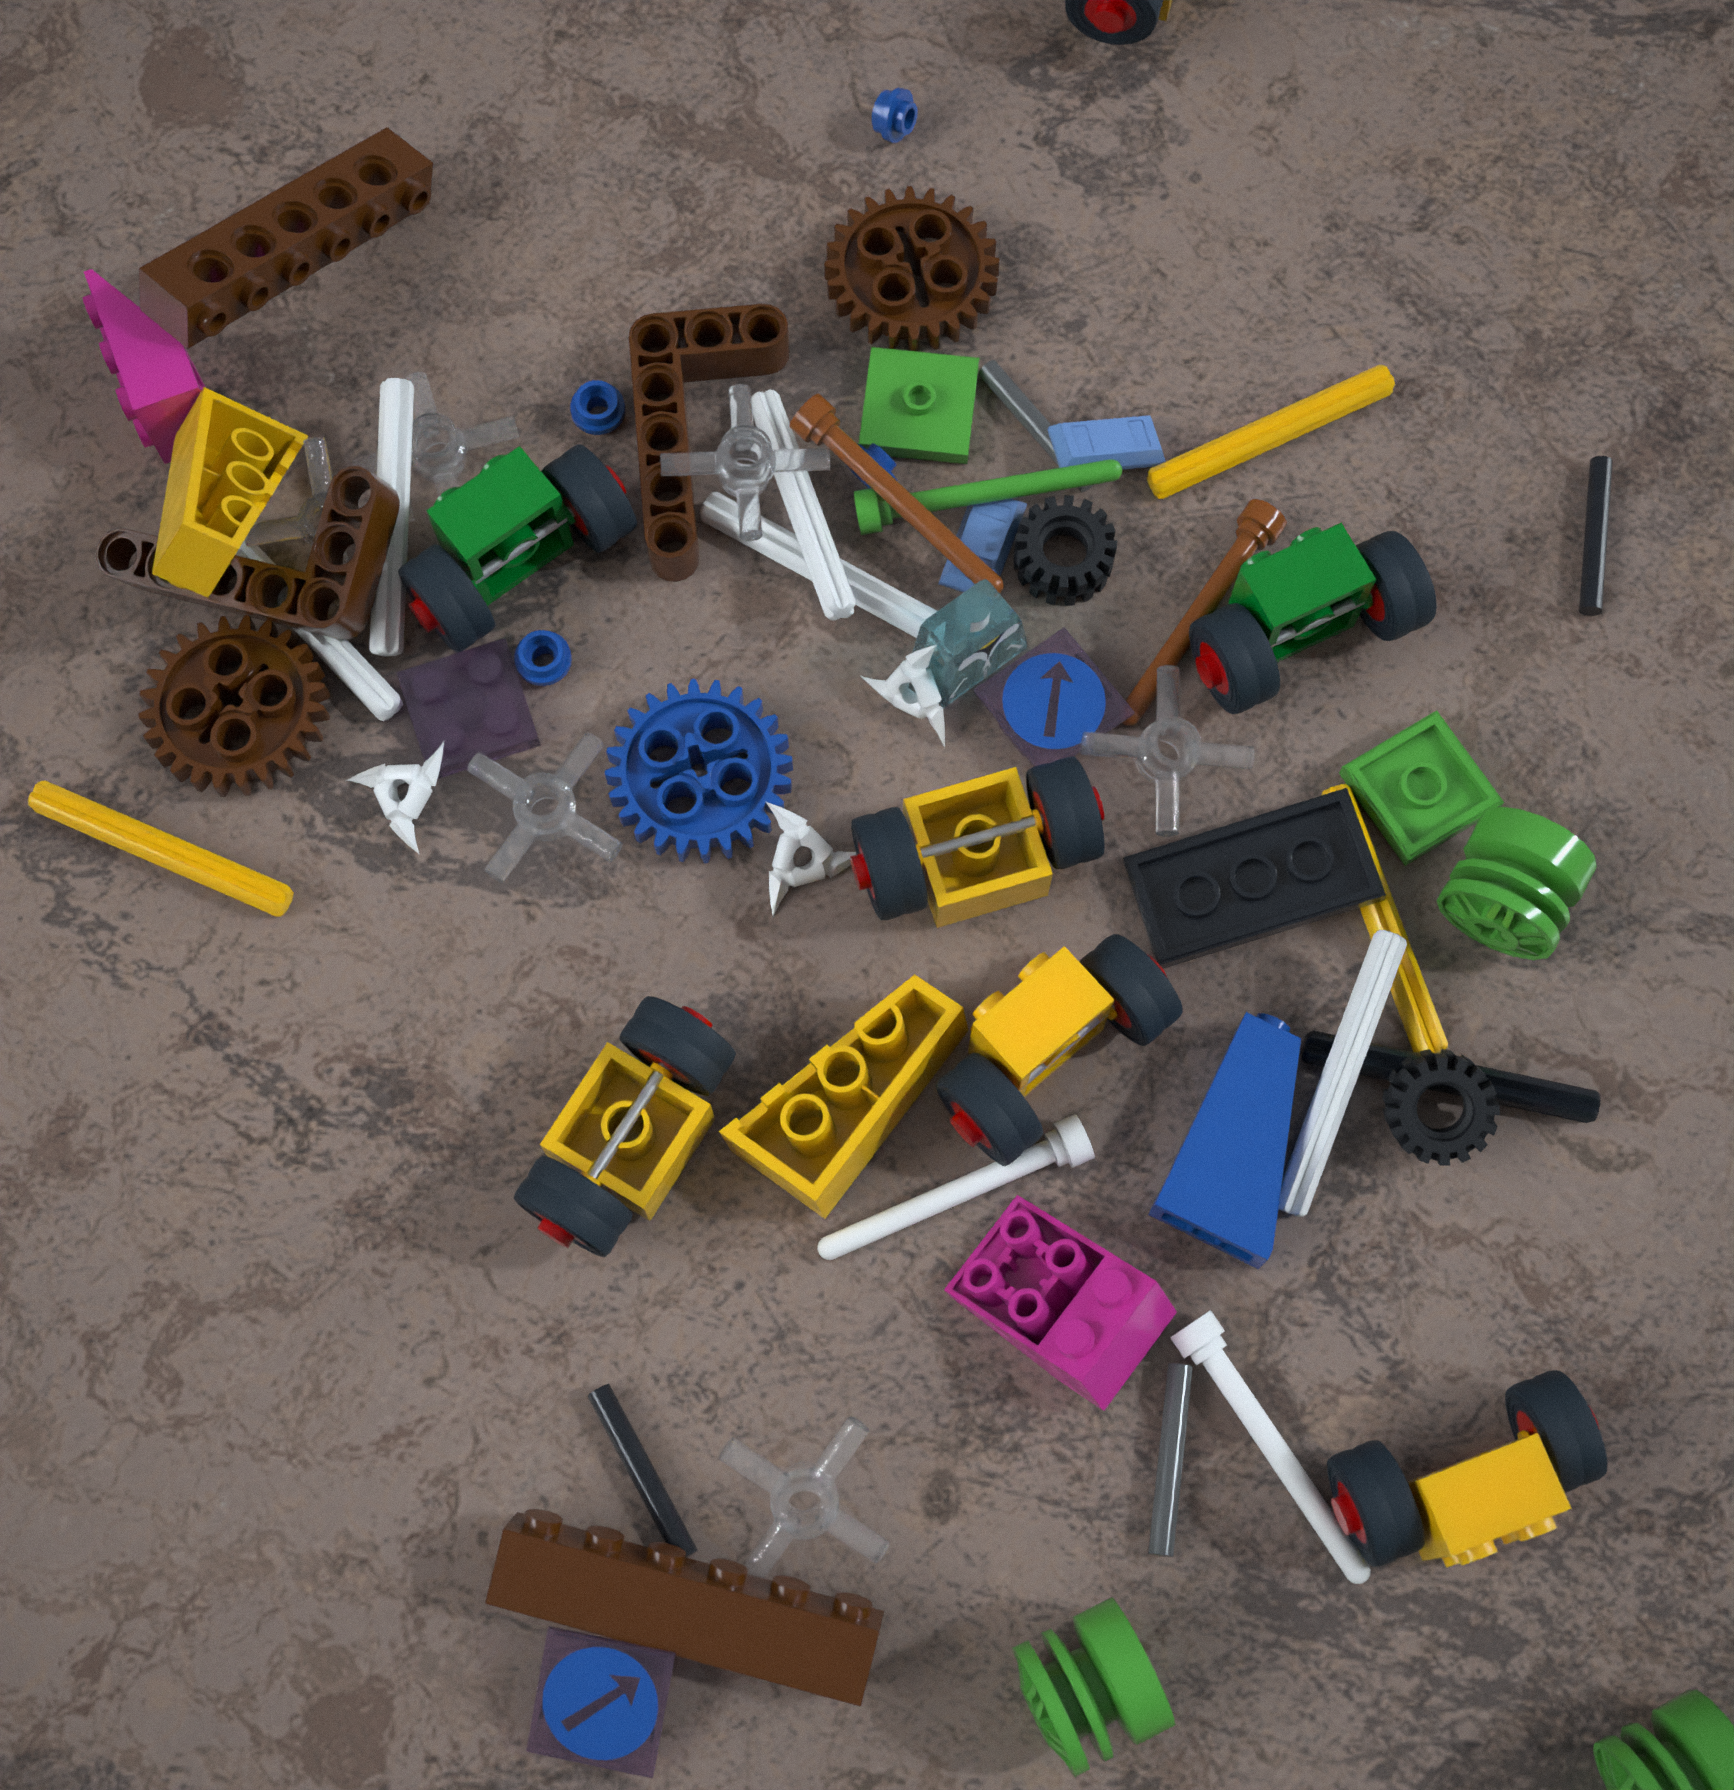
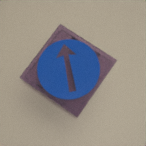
[974,627,1135,766]
[526,1626,676,1778]

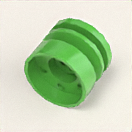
[1437,807,1597,960]
[1012,1597,1175,1777]
[1593,1689,1734,1790]

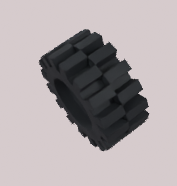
[1013,495,1117,606]
[1382,1049,1500,1166]

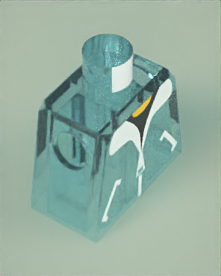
[912,579,1028,708]

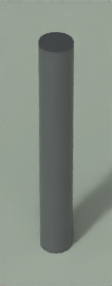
[978,360,1093,493]
[1148,1363,1193,1557]

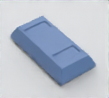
[1048,415,1166,470]
[938,499,1027,601]

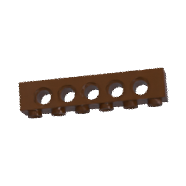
[139,127,433,349]

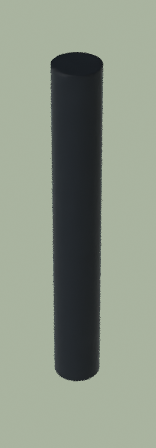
[1579,456,1613,616]
[587,1384,698,1558]

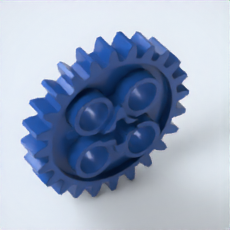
[605,679,793,863]

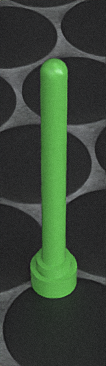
[854,459,1122,535]

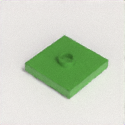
[859,347,979,464]
[1339,710,1504,866]

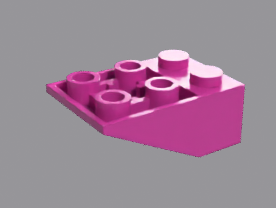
[82,269,206,464]
[944,1195,1177,1411]

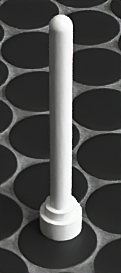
[817,1114,1095,1260]
[1170,1310,1370,1584]

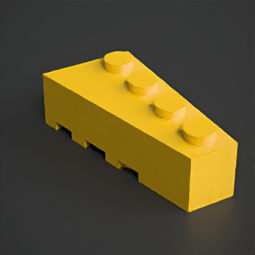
[152,387,308,598]
[719,974,969,1219]

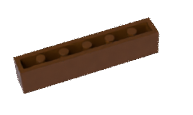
[485,1509,884,1707]

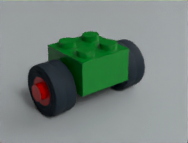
[398,444,637,653]
[1189,523,1437,714]

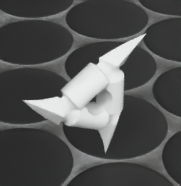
[861,645,945,748]
[346,741,444,854]
[766,802,856,917]

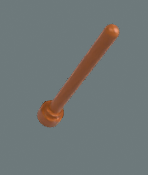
[789,393,1004,596]
[1118,499,1287,726]

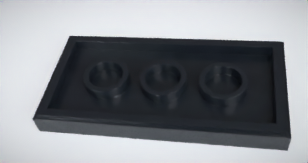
[1123,788,1386,969]

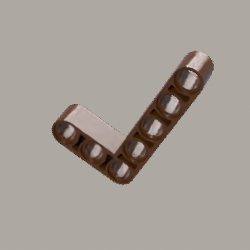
[629,304,790,582]
[95,466,400,640]

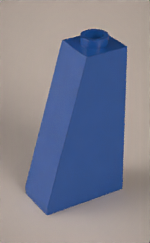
[1148,1012,1301,1269]

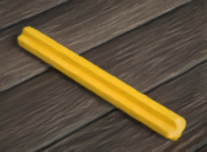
[1147,365,1395,499]
[28,780,294,917]
[1321,784,1448,1054]

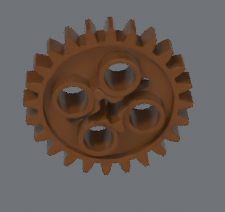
[824,186,1000,351]
[138,615,330,797]

